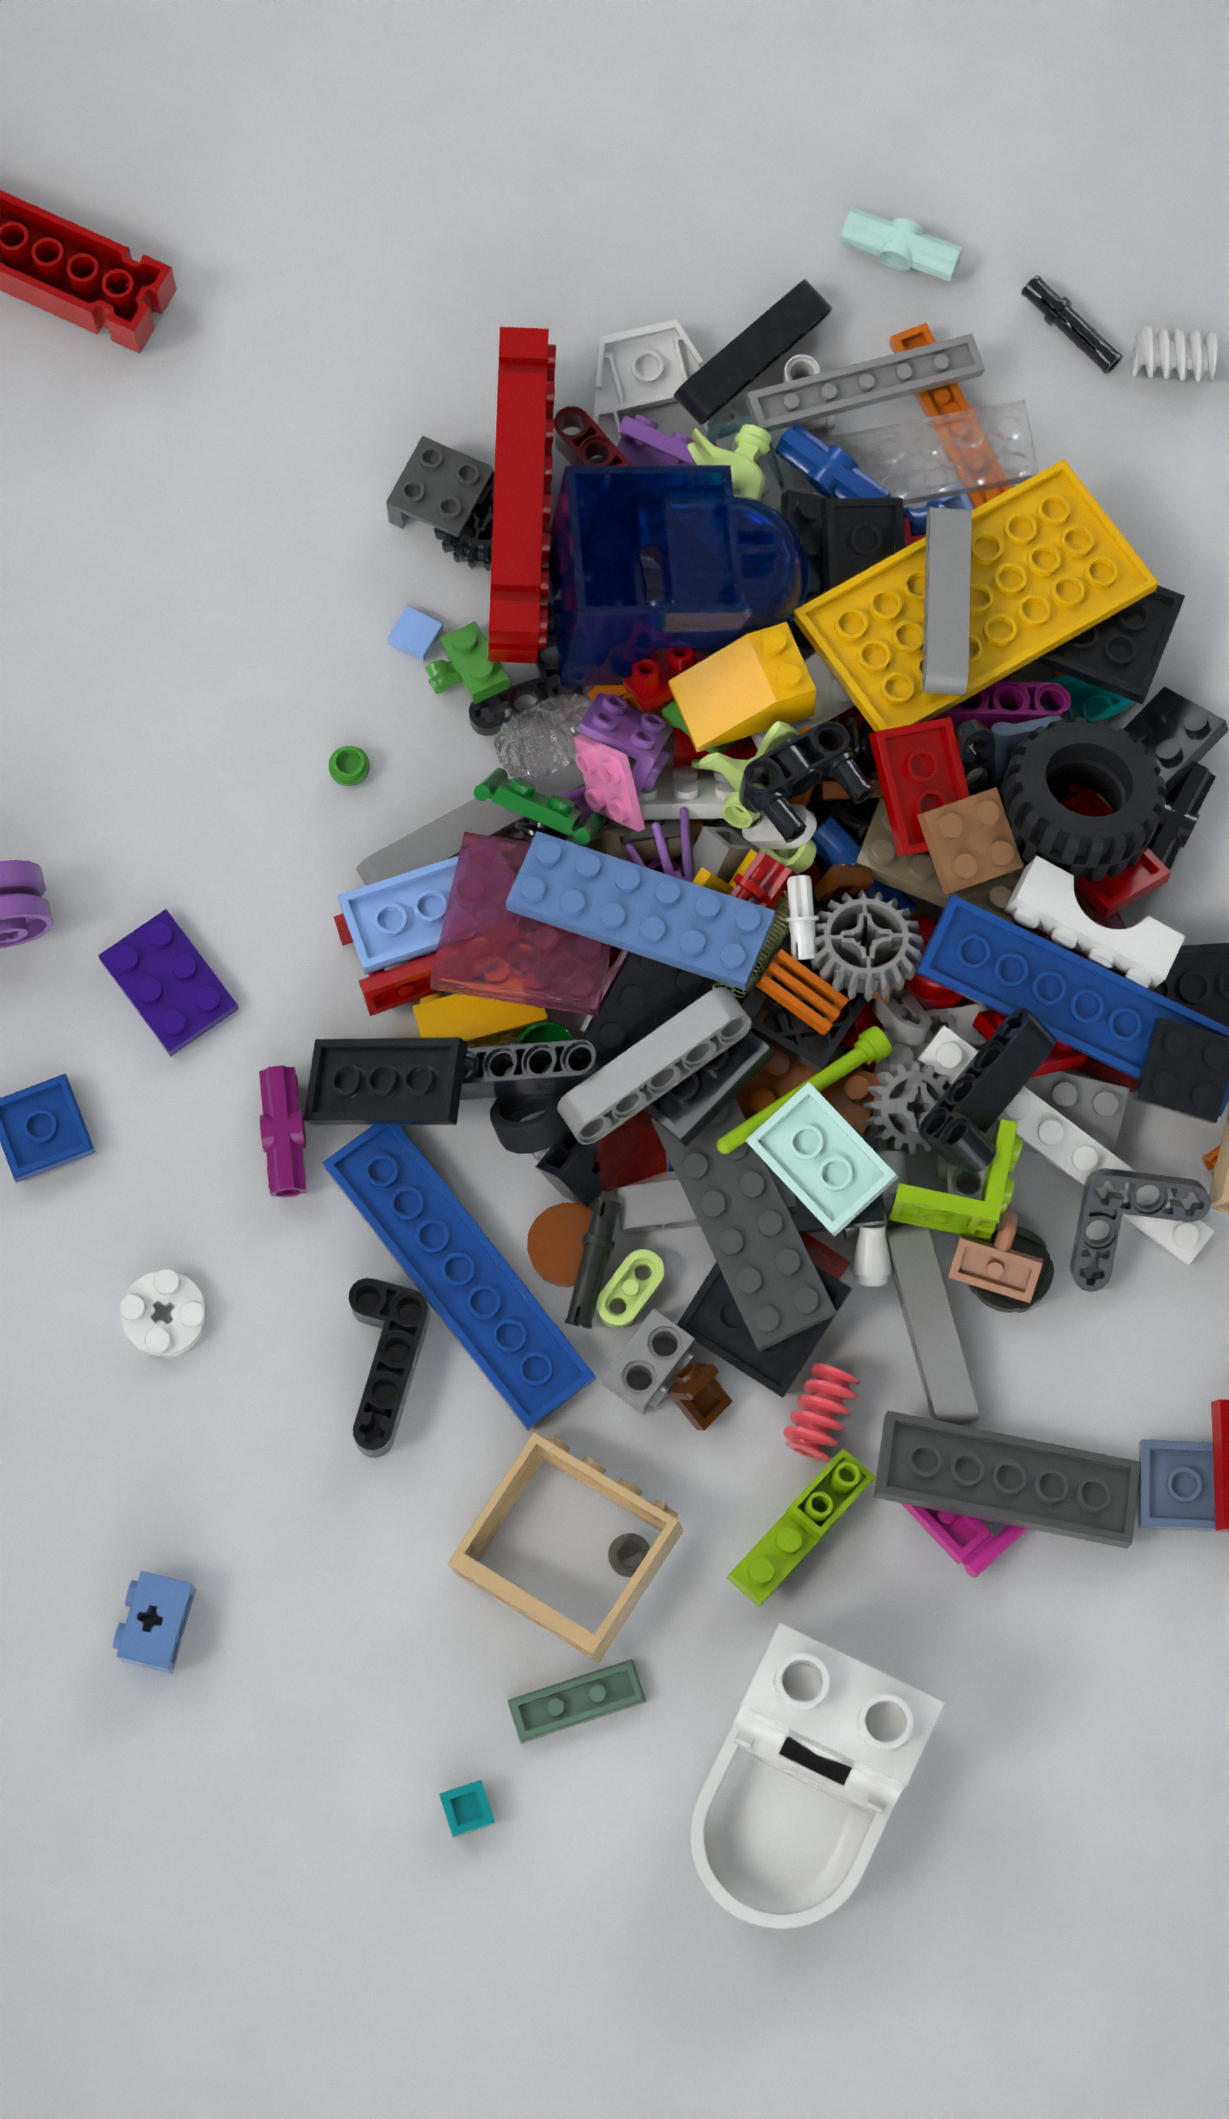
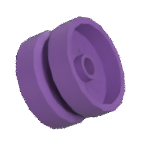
[0,860,54,948]

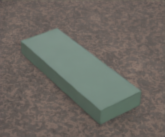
[507,1659,646,1744]

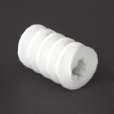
[1132,326,1217,382]

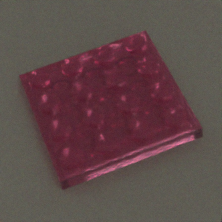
[430,832,629,1016]

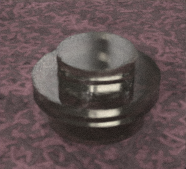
[608,1533,650,1578]

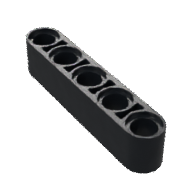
[673,279,833,425]
[460,1040,610,1100]

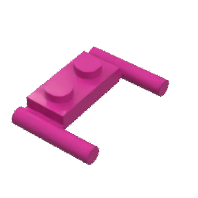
[901,1503,1029,1578]

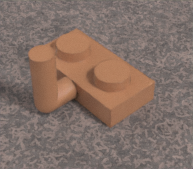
[947,1210,1043,1303]

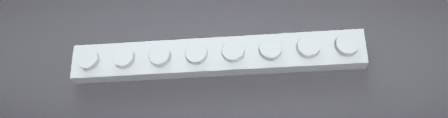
[917,1026,1214,1265]

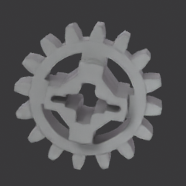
[864,1061,947,1154]

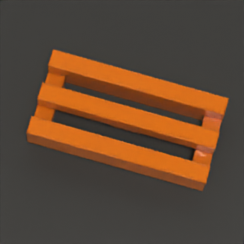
[756,949,849,1035]

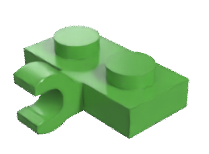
[425,621,511,704]

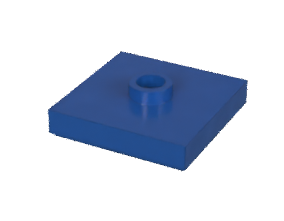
[0,1073,96,1183]

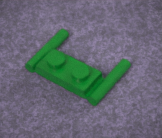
[474,768,606,845]

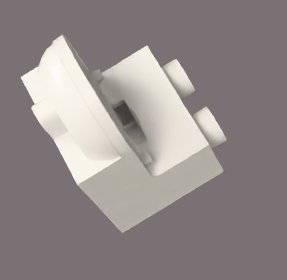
[690,1622,945,1929]

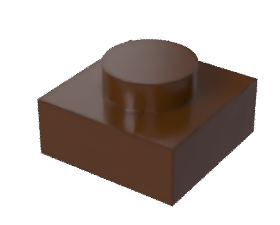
[814,864,873,903]

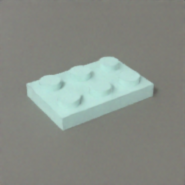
[745,1082,898,1237]

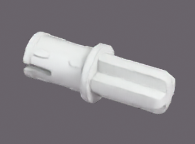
[785,875,819,960]

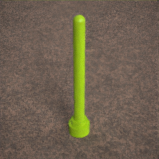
[716,1026,893,1154]

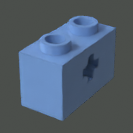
[113,1571,196,1674]

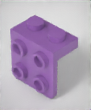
[597,415,697,522]
[578,693,674,797]

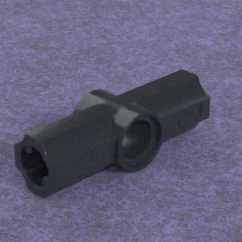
[1148,763,1216,870]

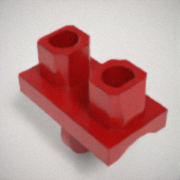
[623,641,699,712]
[729,850,796,909]

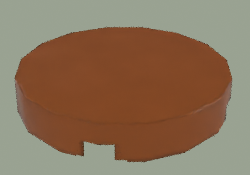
[527,1202,611,1288]

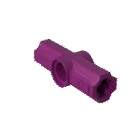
[259,1065,307,1198]

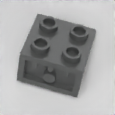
[386,436,493,537]

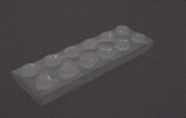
[790,399,1038,505]

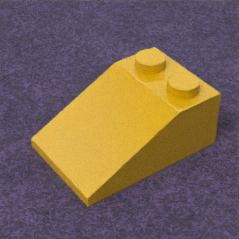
[668,622,816,752]

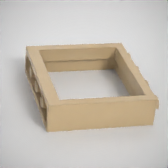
[447,1432,684,1663]

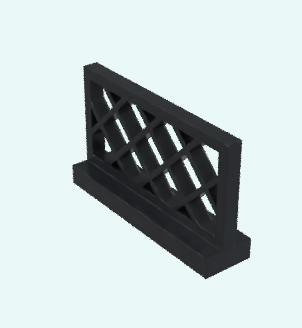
[741,894,867,1073]

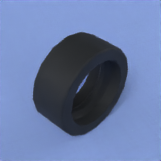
[490,1093,571,1154]

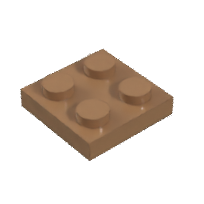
[917,787,1023,895]

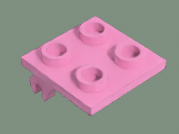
[573,734,645,832]

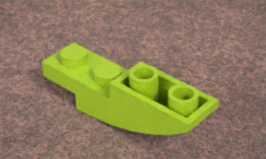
[727,1448,876,1608]

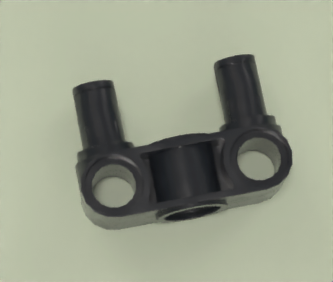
[739,721,875,843]

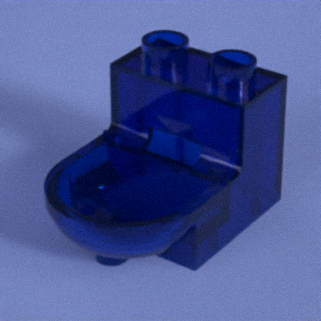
[549,465,811,686]

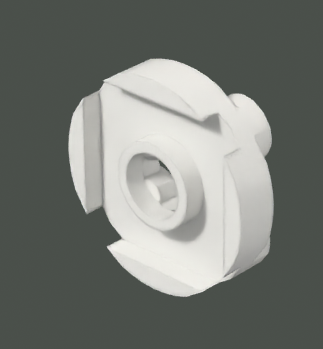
[119,1269,207,1357]

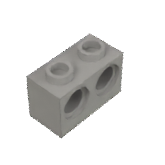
[602,1308,696,1415]

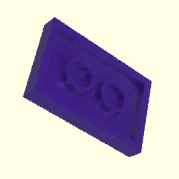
[98,909,239,1057]

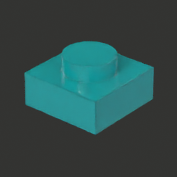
[439,1780,495,1838]

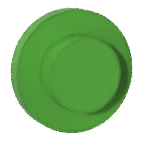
[328,746,370,786]

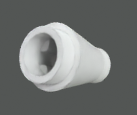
[850,1224,893,1286]

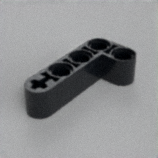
[919,1008,1056,1174]
[348,1278,430,1458]

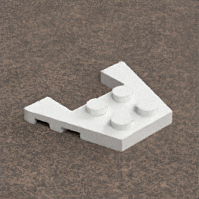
[590,319,743,463]

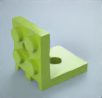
[889,1119,1023,1241]

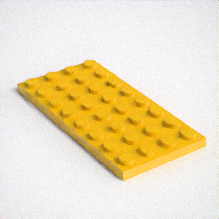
[792,459,1159,731]

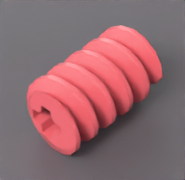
[783,1364,860,1462]

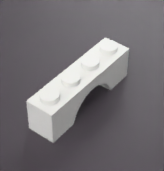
[1004,856,1185,990]

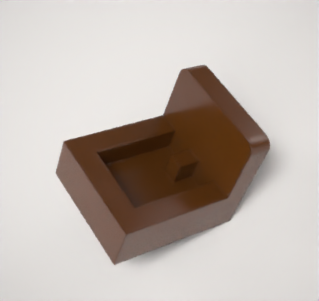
[667,1363,733,1431]

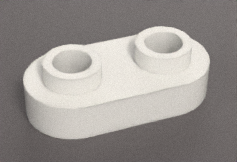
[742,804,817,850]

